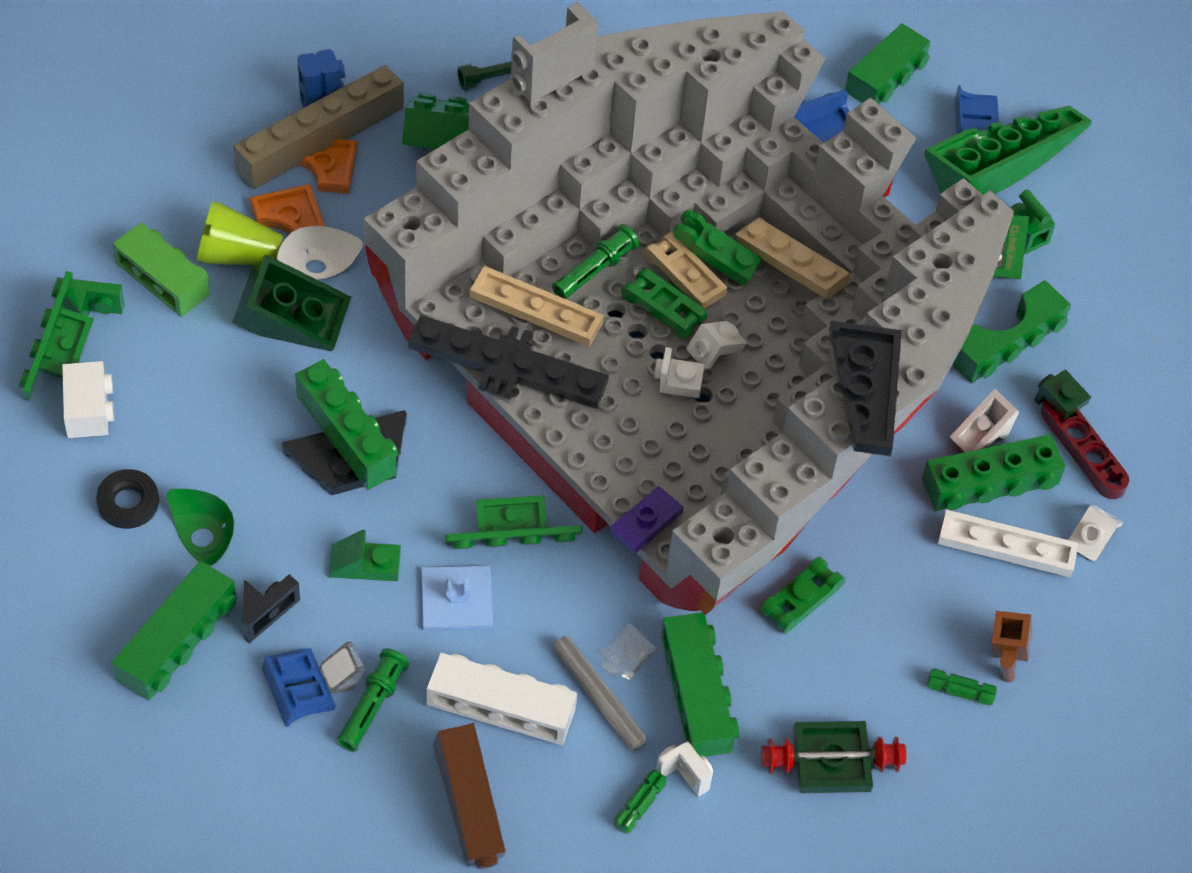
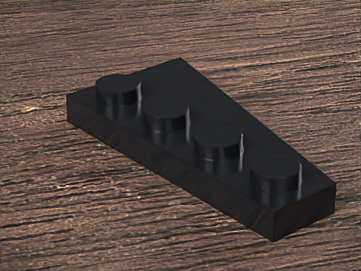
[829,320,902,456]

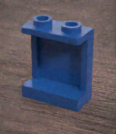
[794,90,850,143]

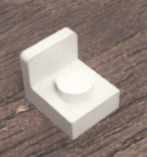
[654,347,705,398]

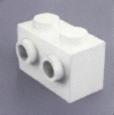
[62,361,114,438]

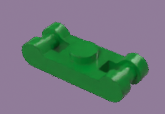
[621,268,708,339]
[759,556,845,634]

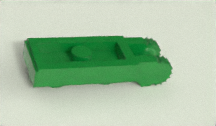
[672,209,762,286]

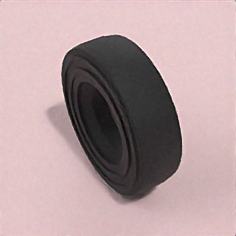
[96,469,159,529]

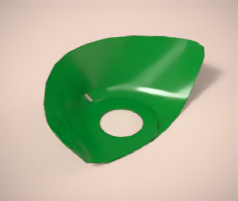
[166,489,234,566]

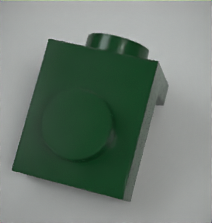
[1034,369,1091,419]

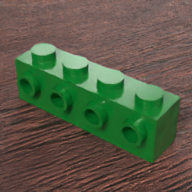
[295,359,398,490]
[922,434,1066,511]
[111,560,237,701]
[661,612,739,757]

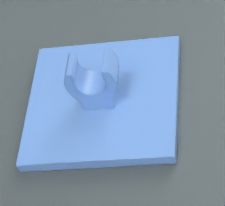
[422,566,493,630]

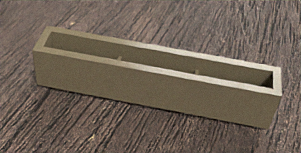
[233,65,404,190]

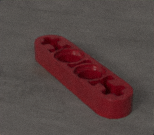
[1041,399,1129,499]

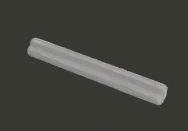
[554,636,646,751]

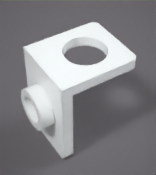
[1069,505,1123,561]

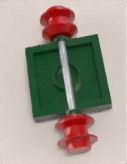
[761,721,907,793]

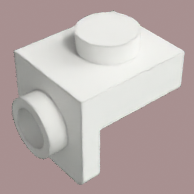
[687,321,747,370]
[656,741,713,797]

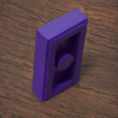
[610,486,684,554]

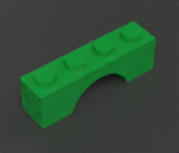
[952,280,1071,384]

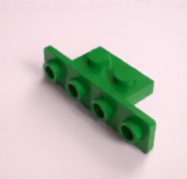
[18,271,94,401]
[444,495,583,549]

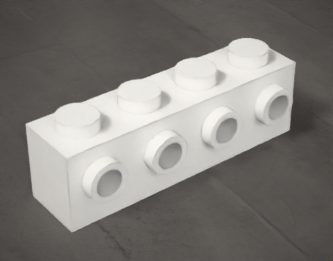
[427,653,577,746]

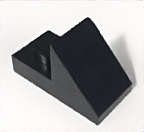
[242,574,300,644]

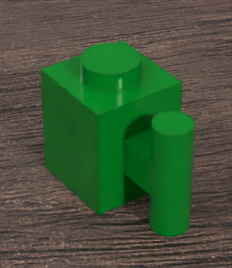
[1010,189,1056,255]

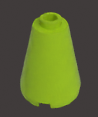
[196,201,283,266]

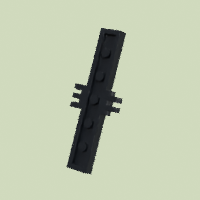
[408,315,609,409]

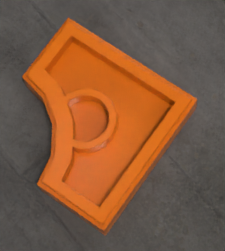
[298,139,358,194]
[249,184,325,234]

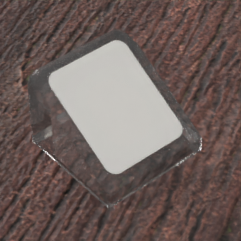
[319,641,365,694]

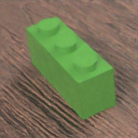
[112,222,210,317]

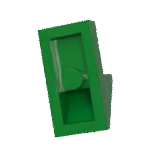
[56,277,125,316]
[329,530,401,581]

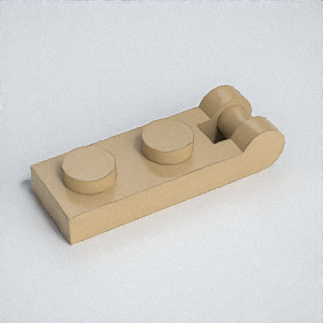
[643,232,728,309]

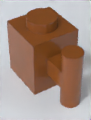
[992,611,1032,682]

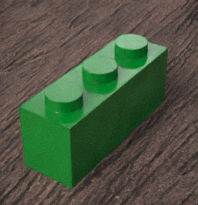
[845,23,930,104]

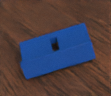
[955,85,999,134]
[261,648,336,727]

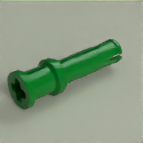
[552,224,639,300]
[336,648,410,752]

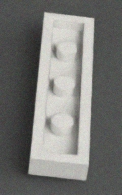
[938,510,1079,578]

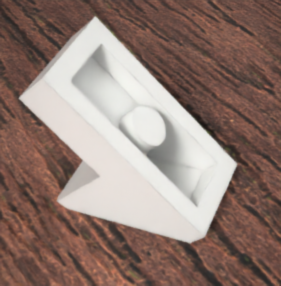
[950,389,1019,452]

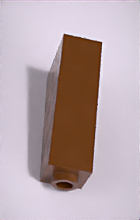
[433,723,506,869]

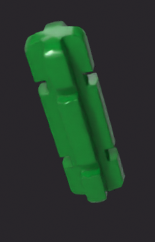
[927,668,997,706]
[614,770,666,834]

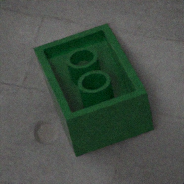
[232,254,351,352]

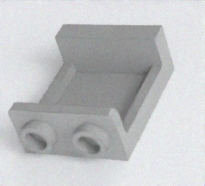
[510,2,598,103]

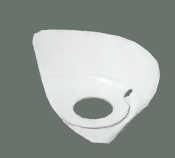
[277,226,363,280]

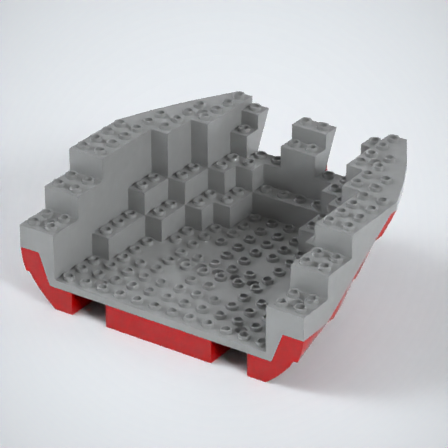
[364,11,1014,615]

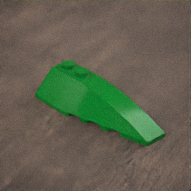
[924,105,1092,195]

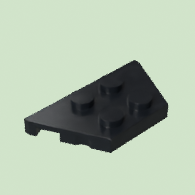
[282,410,407,496]

